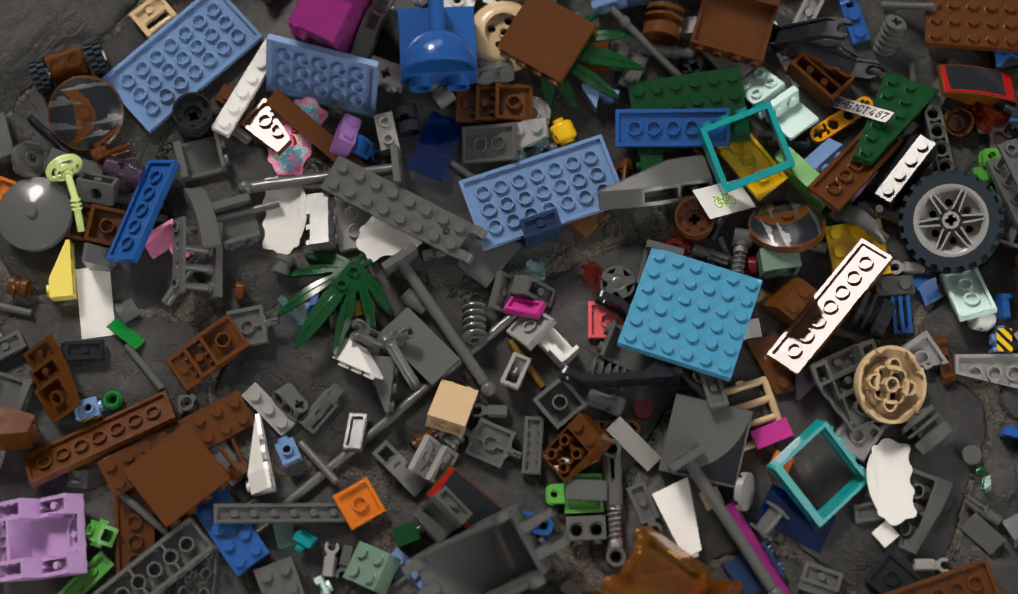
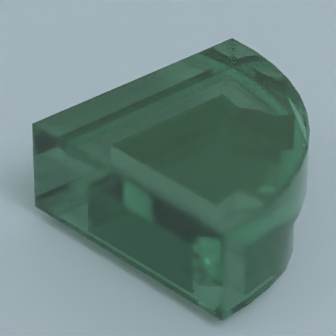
[976,465,992,493]

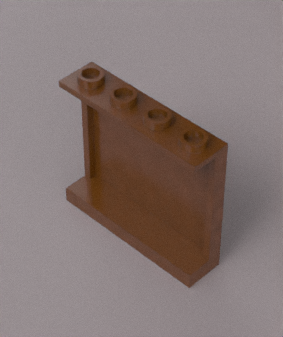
[497,0,598,87]
[689,0,780,68]
[122,422,230,529]

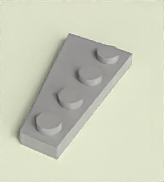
[953,354,1018,389]

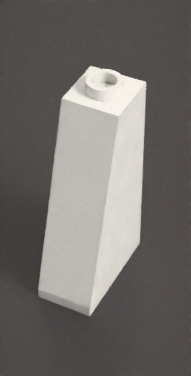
[651,477,702,561]

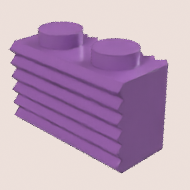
[329,113,362,159]

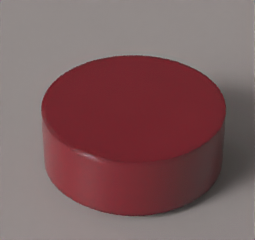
[748,257,757,276]
[633,400,653,420]

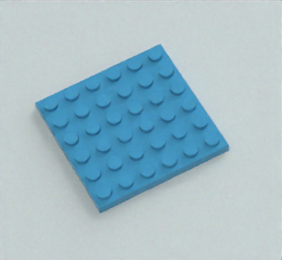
[617,248,763,382]

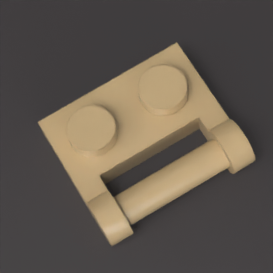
[129,0,177,39]

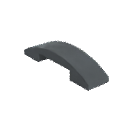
[183,187,221,249]

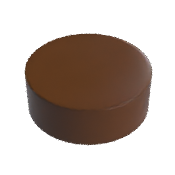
[236,281,244,301]

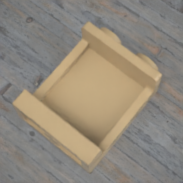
[426,379,478,437]

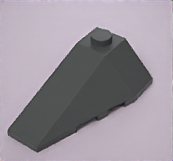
[898,468,953,554]

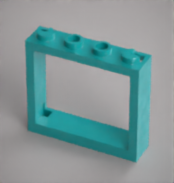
[697,100,796,195]
[766,419,867,528]

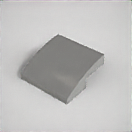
[407,434,459,484]

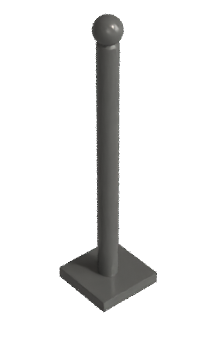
[237,144,406,194]
[381,243,496,396]
[666,442,784,594]

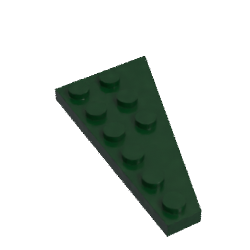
[852,72,939,166]

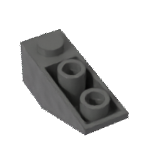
[371,355,399,418]
[372,440,429,497]

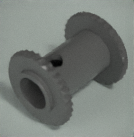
[750,501,789,541]

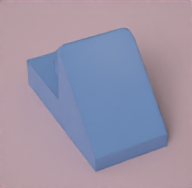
[581,83,619,113]

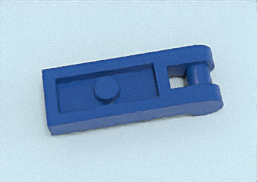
[837,0,871,46]

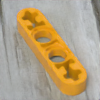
[810,96,873,144]

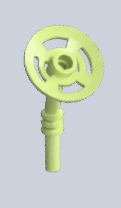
[45,154,85,232]

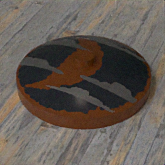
[48,75,125,151]
[748,200,826,253]

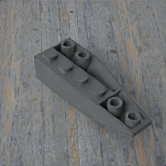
[598,154,712,210]

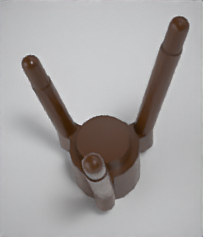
[91,124,131,163]
[615,157,636,180]
[218,437,248,481]

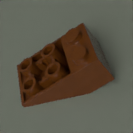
[541,412,614,482]

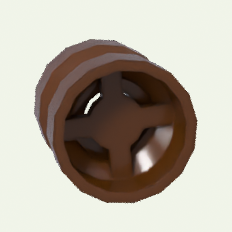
[6,275,32,298]

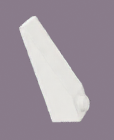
[245,414,277,497]

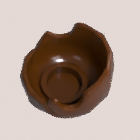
[944,108,974,137]

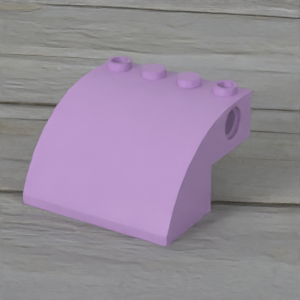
[0,493,88,583]

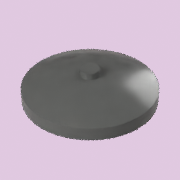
[0,177,74,252]

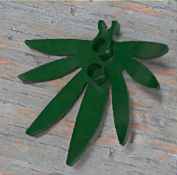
[540,9,643,110]
[278,251,393,357]

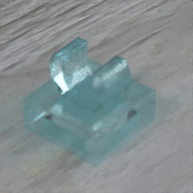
[526,258,546,280]

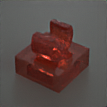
[578,261,603,286]

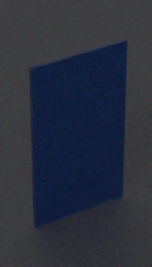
[406,111,468,182]
[754,484,836,552]

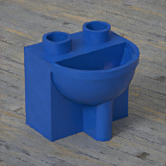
[397,0,478,93]

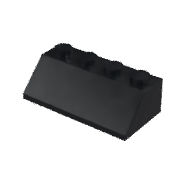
[862,134,938,212]

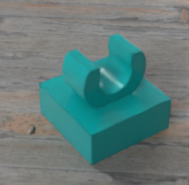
[293,528,318,553]

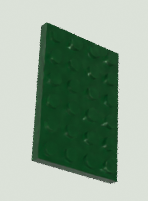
[628,66,751,158]

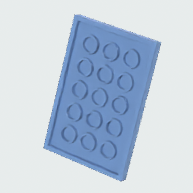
[266,34,379,118]

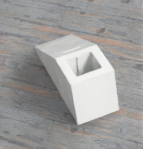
[332,338,384,380]

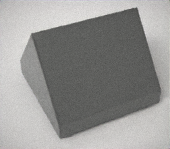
[115,298,141,323]

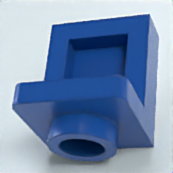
[999,425,1018,453]

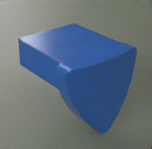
[914,274,942,306]
[992,294,1015,321]

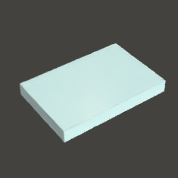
[939,267,997,322]

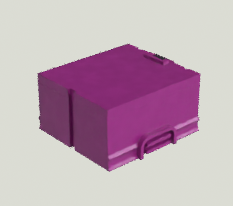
[287,0,373,54]

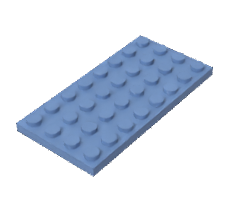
[101,0,264,133]
[458,134,620,251]

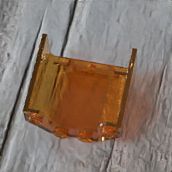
[599,526,712,594]

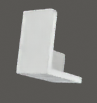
[538,327,579,368]

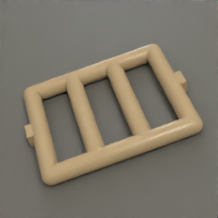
[724,376,782,451]

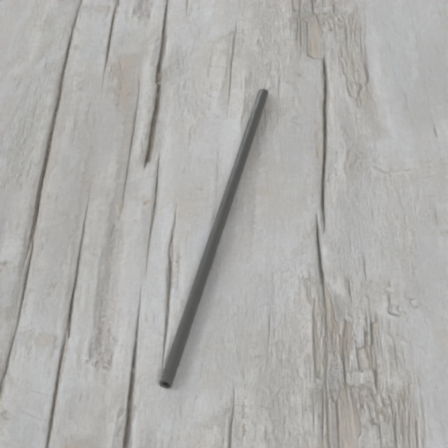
[253,314,520,534]

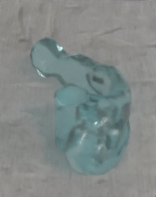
[511,137,549,163]

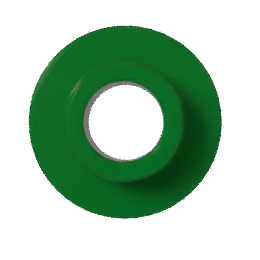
[103,390,123,410]

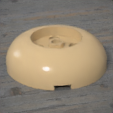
[474,1,523,72]
[854,345,927,424]

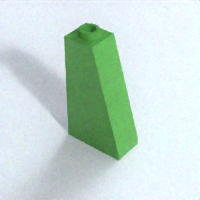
[774,146,827,211]

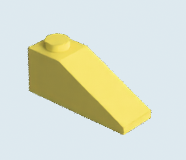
[46,239,77,302]

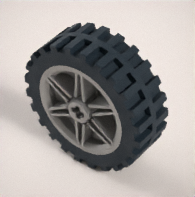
[898,169,1005,274]

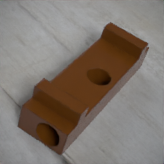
[932,336,956,384]

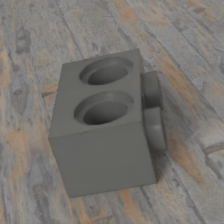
[565,515,607,546]

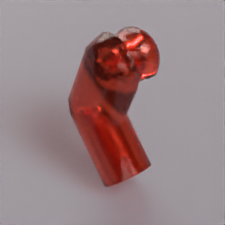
[665,237,693,254]

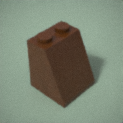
[757,276,817,329]
[0,404,41,451]

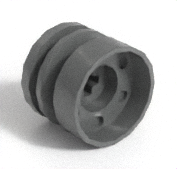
[901,404,954,456]

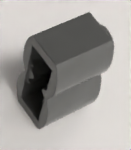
[476,59,514,85]

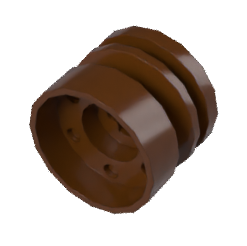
[642,1,685,46]
[674,197,715,242]

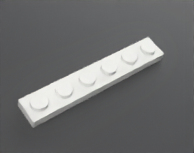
[211,39,266,138]

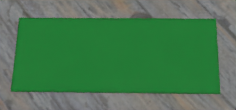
[106,318,145,350]

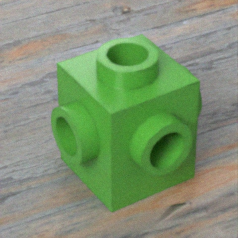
[85,518,119,548]

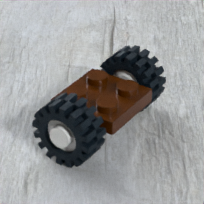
[28,39,110,94]

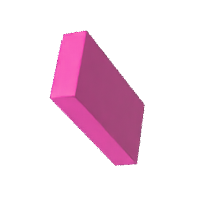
[503,296,547,320]
[749,417,794,450]

